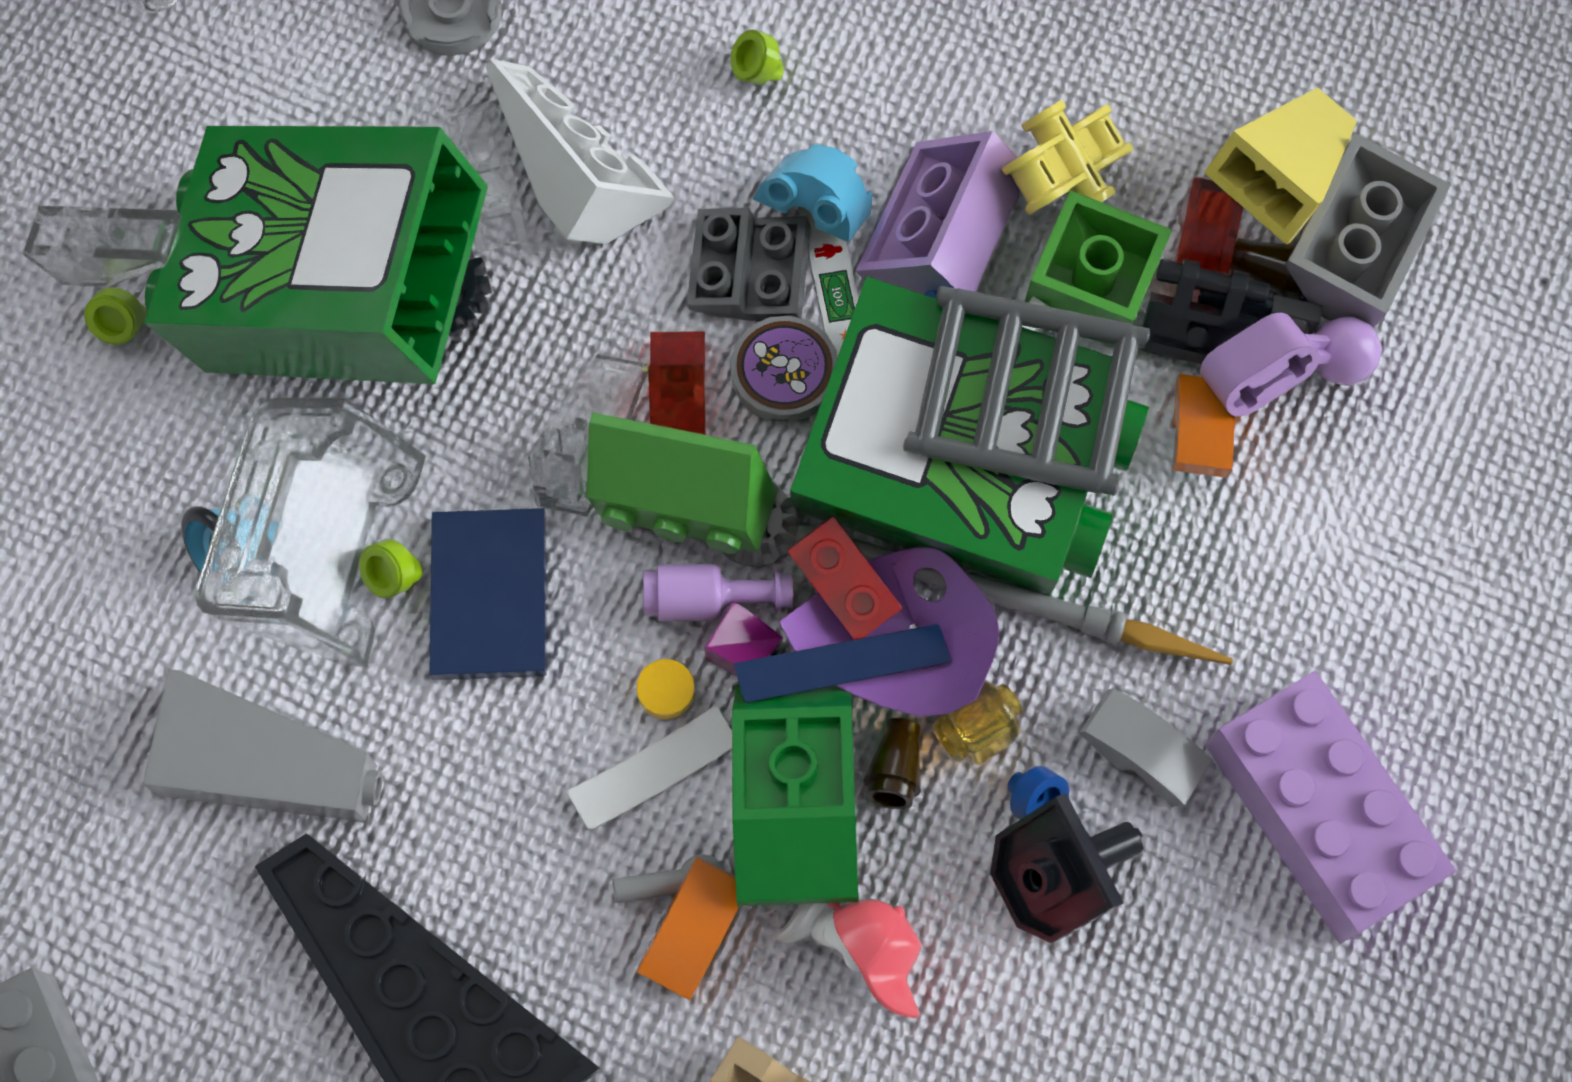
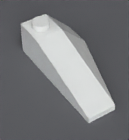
[485,59,674,244]

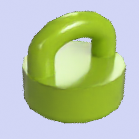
[731,29,784,85]
[84,287,147,345]
[359,539,423,599]

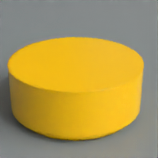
[636,659,695,720]

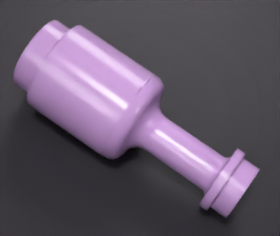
[643,564,793,622]

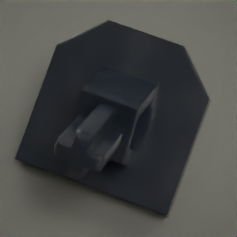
[990,794,1144,943]

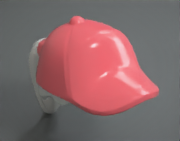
[774,899,921,1018]

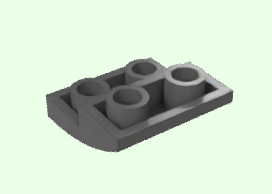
[686,208,811,321]

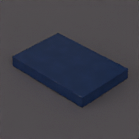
[429,508,547,680]

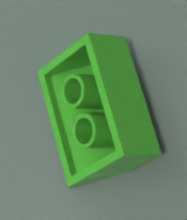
[587,412,778,554]

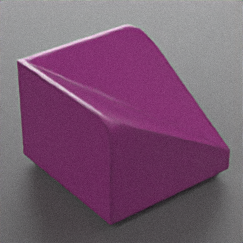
[704,602,783,677]

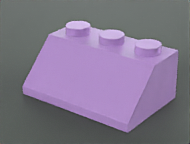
[855,131,1020,294]

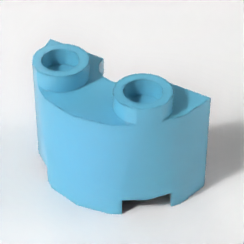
[753,144,873,243]

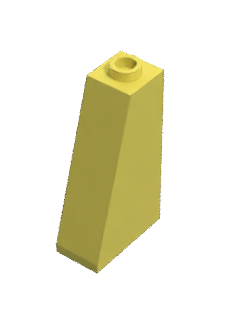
[1204,87,1357,245]

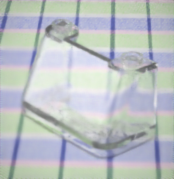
[195,398,426,667]

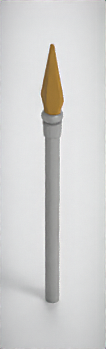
[794,523,1233,665]

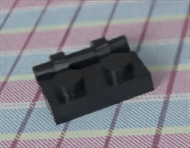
[1138,258,1270,364]

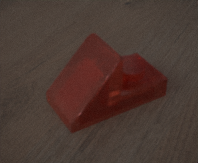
[1174,176,1243,274]
[648,331,706,435]

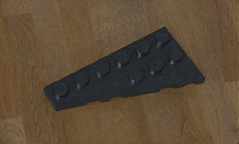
[255,833,602,1082]

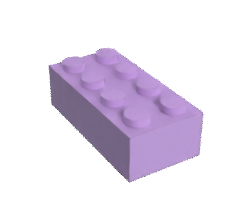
[1205,670,1457,944]

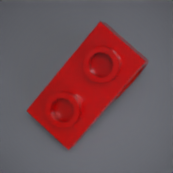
[787,515,903,640]

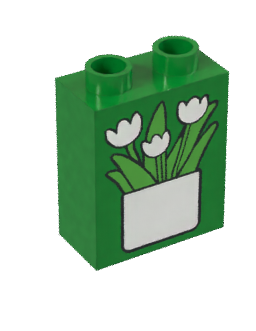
[144,126,488,384]
[790,276,1149,596]

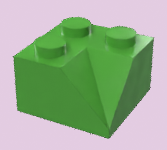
[1025,190,1172,345]

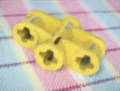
[1001,99,1134,215]

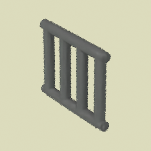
[903,286,1150,496]

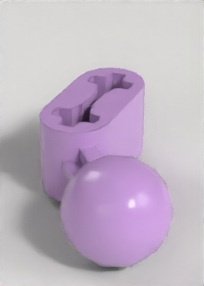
[1200,312,1382,417]

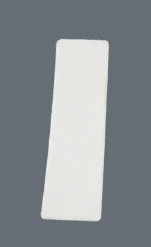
[568,706,732,830]

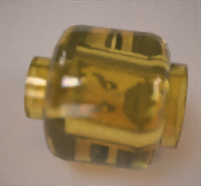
[932,679,1022,765]

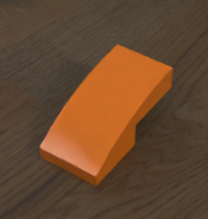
[1172,374,1235,478]
[637,856,739,1000]

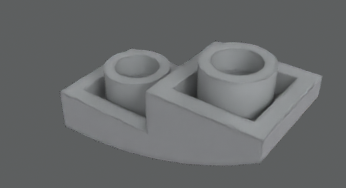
[1079,688,1213,807]

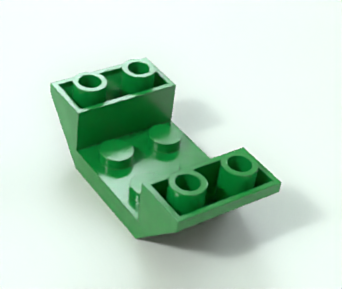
[732,684,859,906]

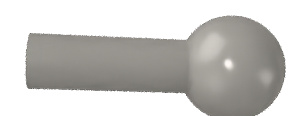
[613,854,725,903]

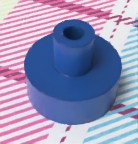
[1007,766,1070,820]

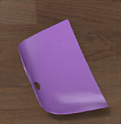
[779,547,999,717]

